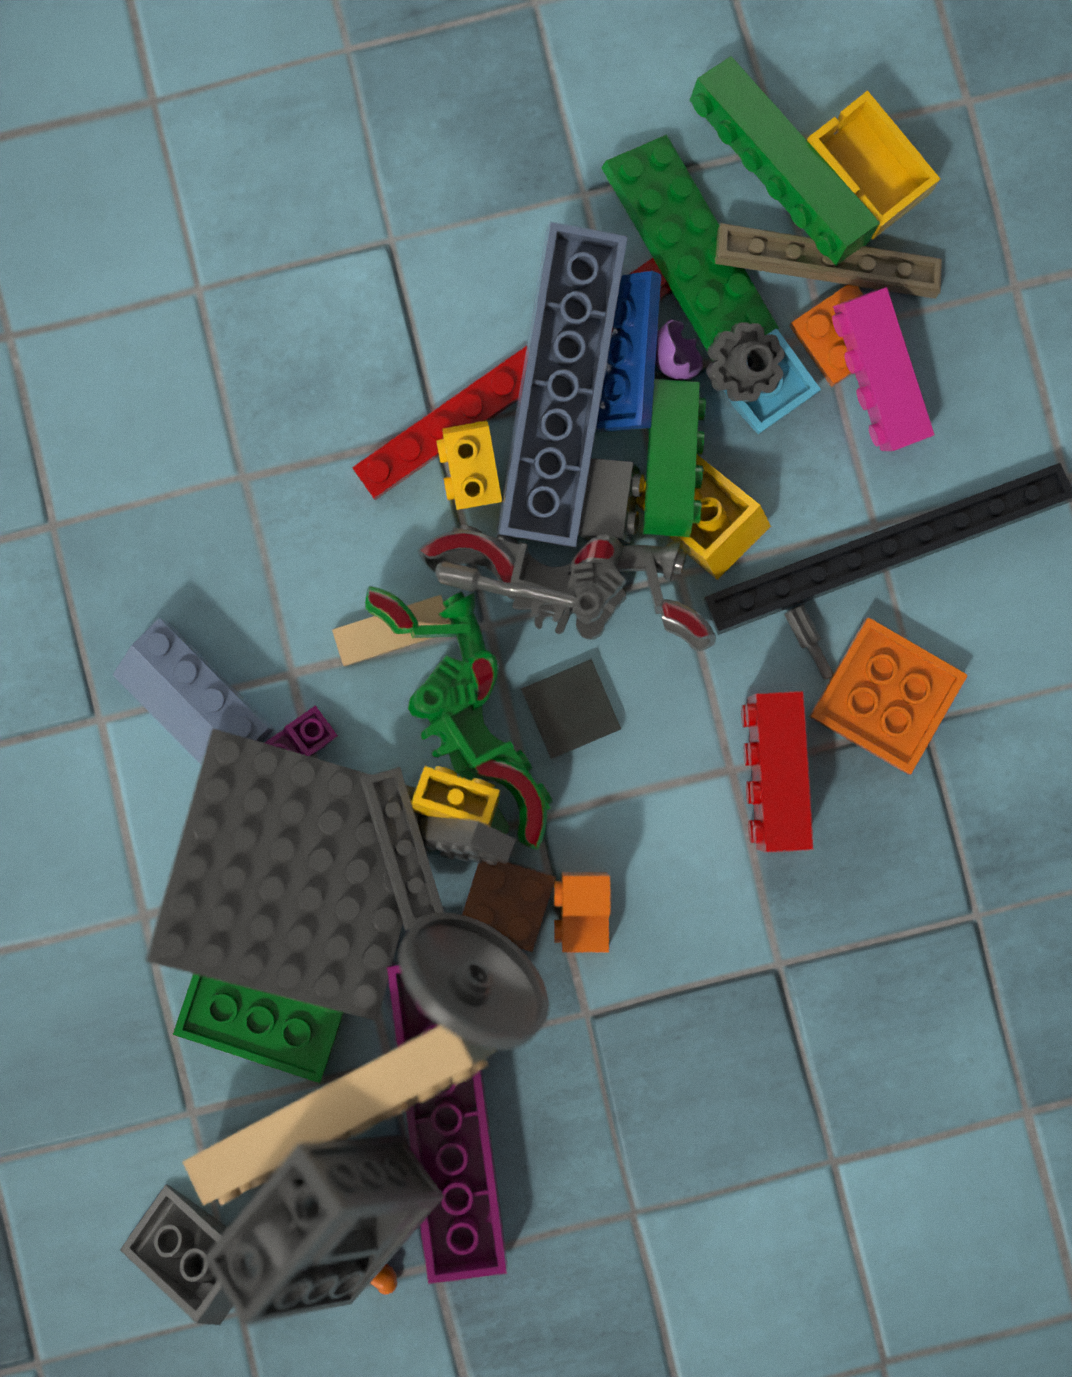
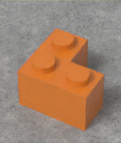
[554,872,611,952]

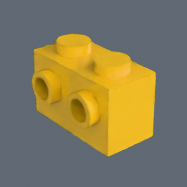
[436,421,502,510]
[412,766,500,827]

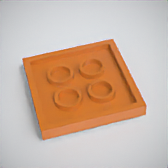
[809,617,968,775]

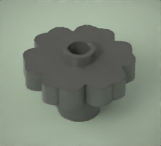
[706,322,785,402]

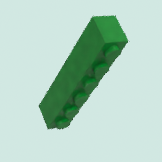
[689,56,880,266]

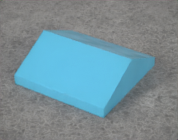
[724,328,821,435]

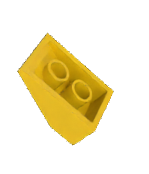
[636,454,771,580]

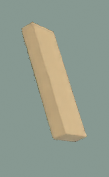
[332,595,450,667]

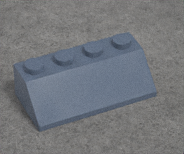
[113,618,275,764]

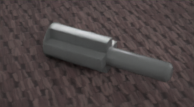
[784,604,834,679]

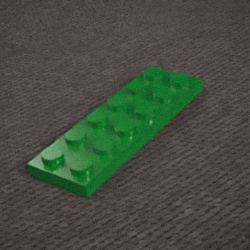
[601,134,779,361]

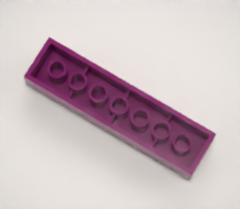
[387,961,508,1284]

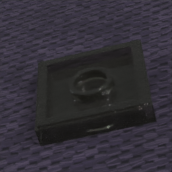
[521,659,621,759]

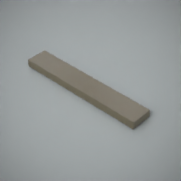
[715,223,942,299]

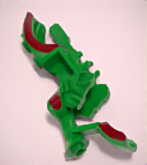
[365,586,553,850]

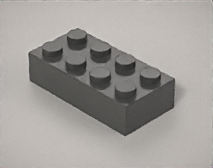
[419,816,515,865]

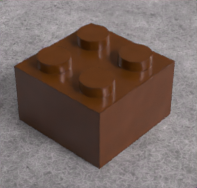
[462,861,556,952]

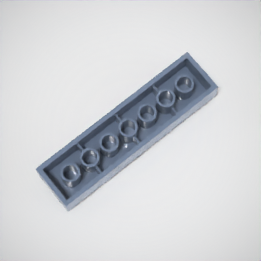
[496,222,628,547]

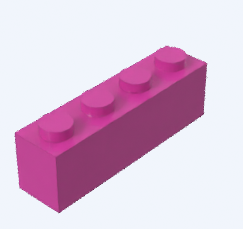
[832,288,935,451]

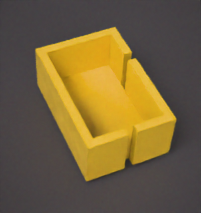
[807,90,940,240]

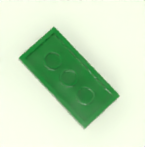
[173,974,344,1083]

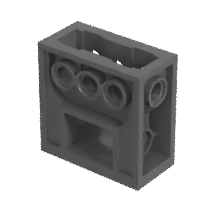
[204,1135,445,1325]

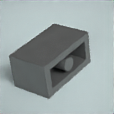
[578,458,644,544]

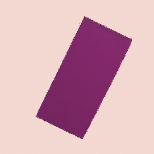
[264,705,338,757]

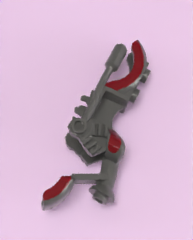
[418,525,716,651]

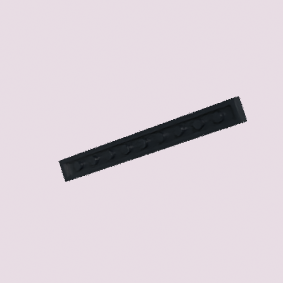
[704,463,1072,635]

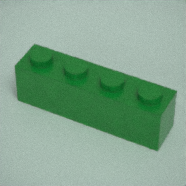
[643,379,706,537]

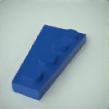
[595,271,661,432]

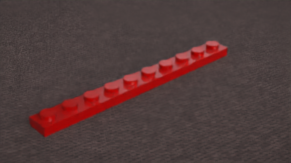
[352,258,673,500]

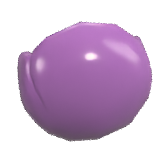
[655,319,703,381]

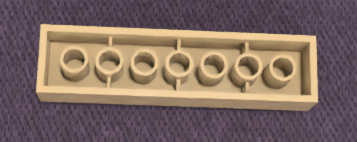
[182,1026,497,1205]

